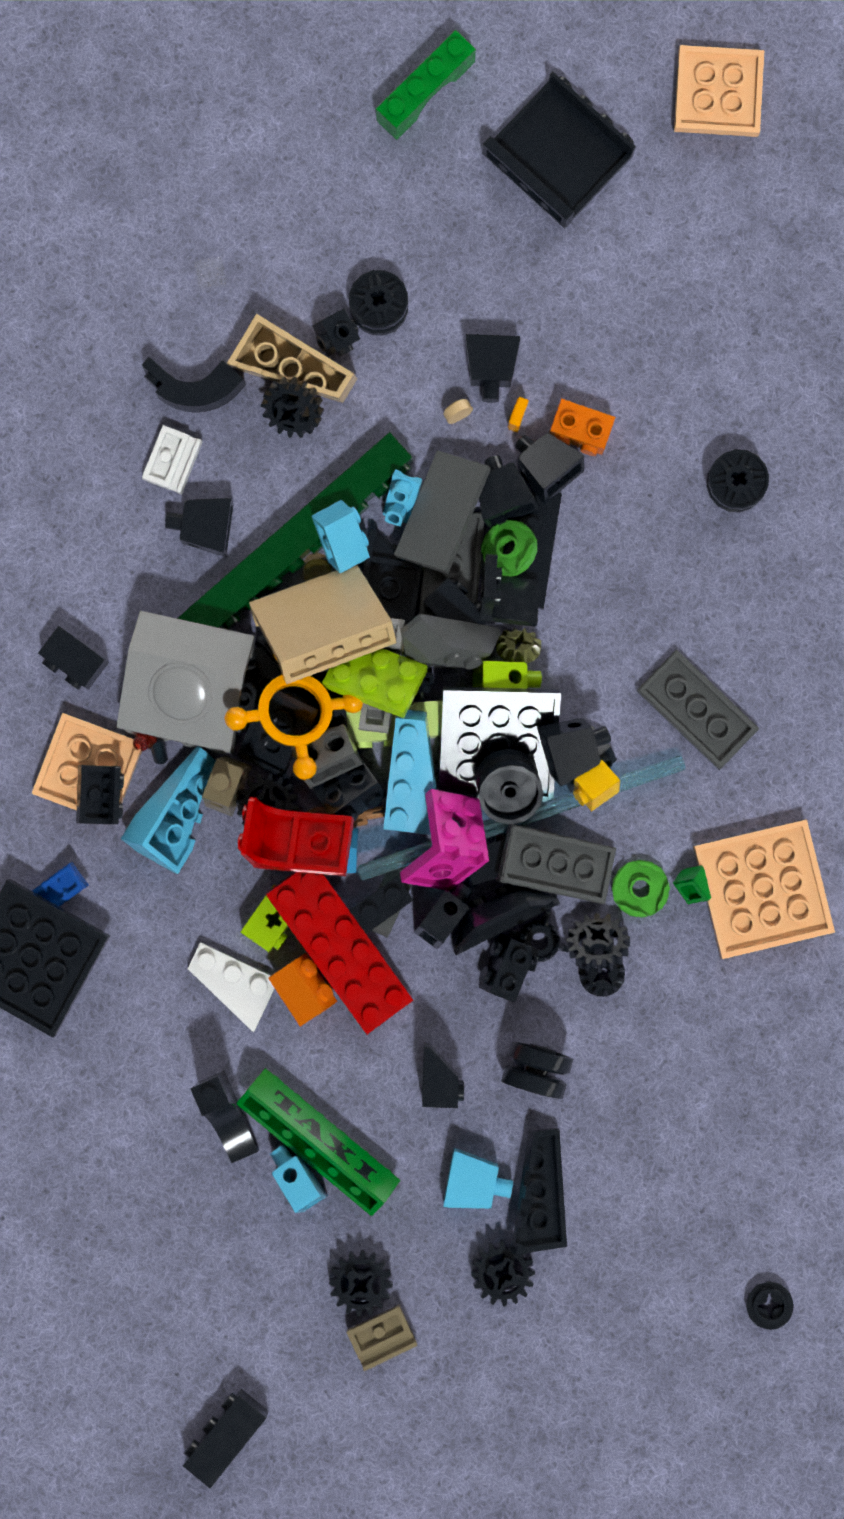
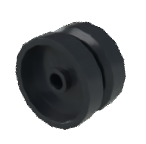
[475,749,543,824]
[501,1041,574,1099]

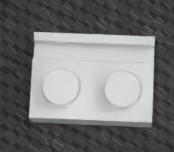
[142,425,203,495]

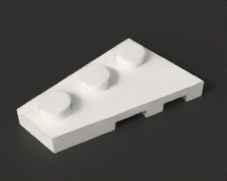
[188,942,275,1032]

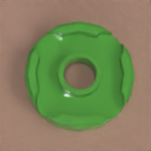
[481,519,537,577]
[611,860,670,918]

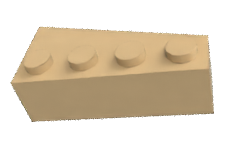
[227,314,358,403]

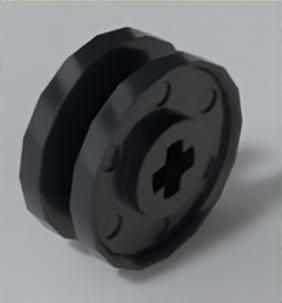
[349,270,408,335]
[706,449,769,513]

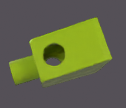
[473,661,542,689]

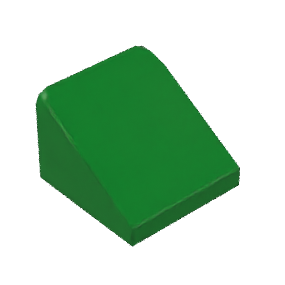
[673,865,711,904]

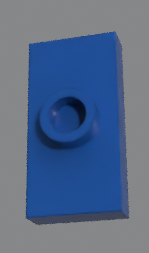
[32,862,89,907]

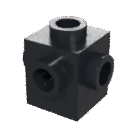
[312,308,360,357]

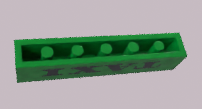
[236,1068,401,1217]

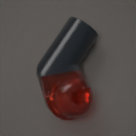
[133,733,168,764]

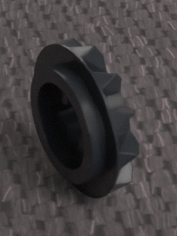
[579,962,625,997]
[746,1281,794,1330]

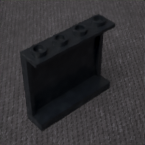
[482,71,636,229]

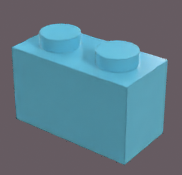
[312,500,370,574]

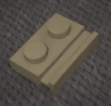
[346,1304,418,1371]

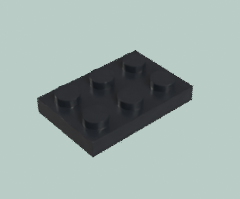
[237,681,320,781]

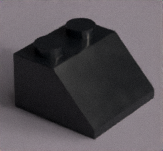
[422,1043,464,1108]

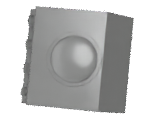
[116,611,254,754]

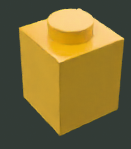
[573,760,620,812]

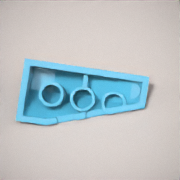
[121,746,216,874]

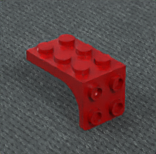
[238,797,354,876]

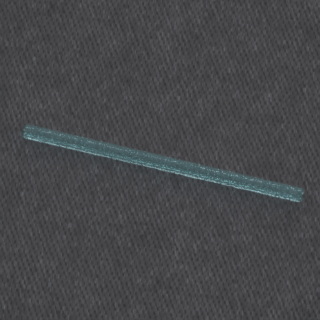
[357,756,686,880]

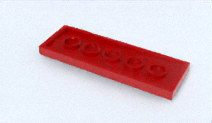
[265,872,413,1035]

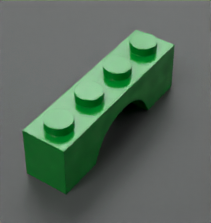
[376,30,476,140]

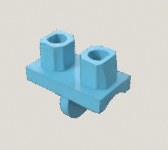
[383,469,422,526]

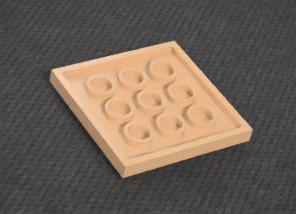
[693,820,835,959]

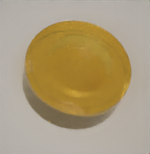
[303,559,332,581]

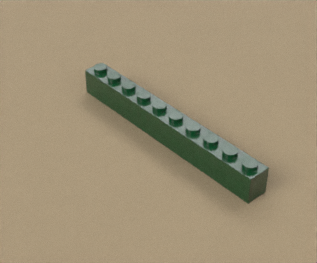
[177,432,413,630]

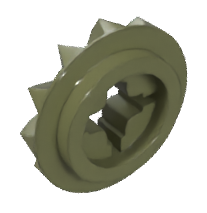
[495,627,541,663]

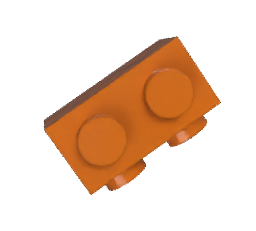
[549,398,616,456]
[268,953,338,1027]

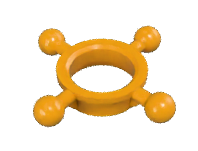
[224,655,363,780]

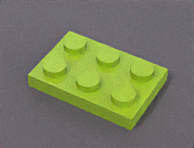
[322,648,427,718]

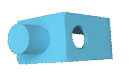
[270,1145,328,1213]
[443,1148,513,1209]

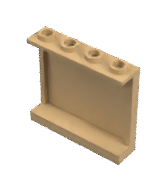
[249,565,397,684]

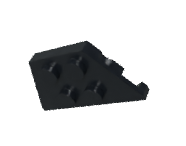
[363,529,423,624]

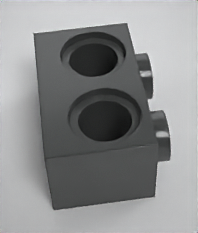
[290,724,363,788]

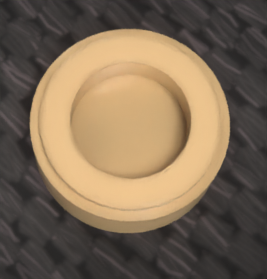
[443,399,473,424]

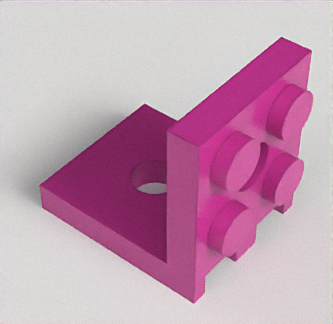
[400,789,489,891]

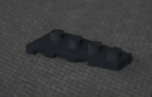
[505,490,562,610]
[511,1128,567,1255]

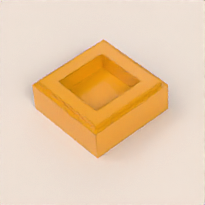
[508,397,529,433]

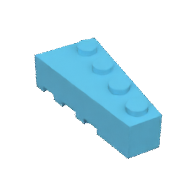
[383,710,437,835]

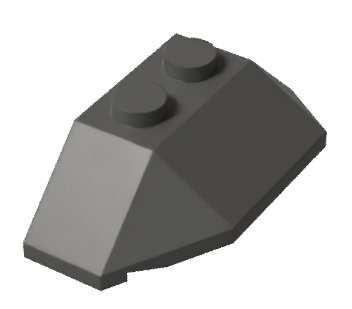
[400,614,501,670]

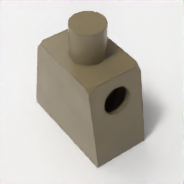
[202,756,252,817]

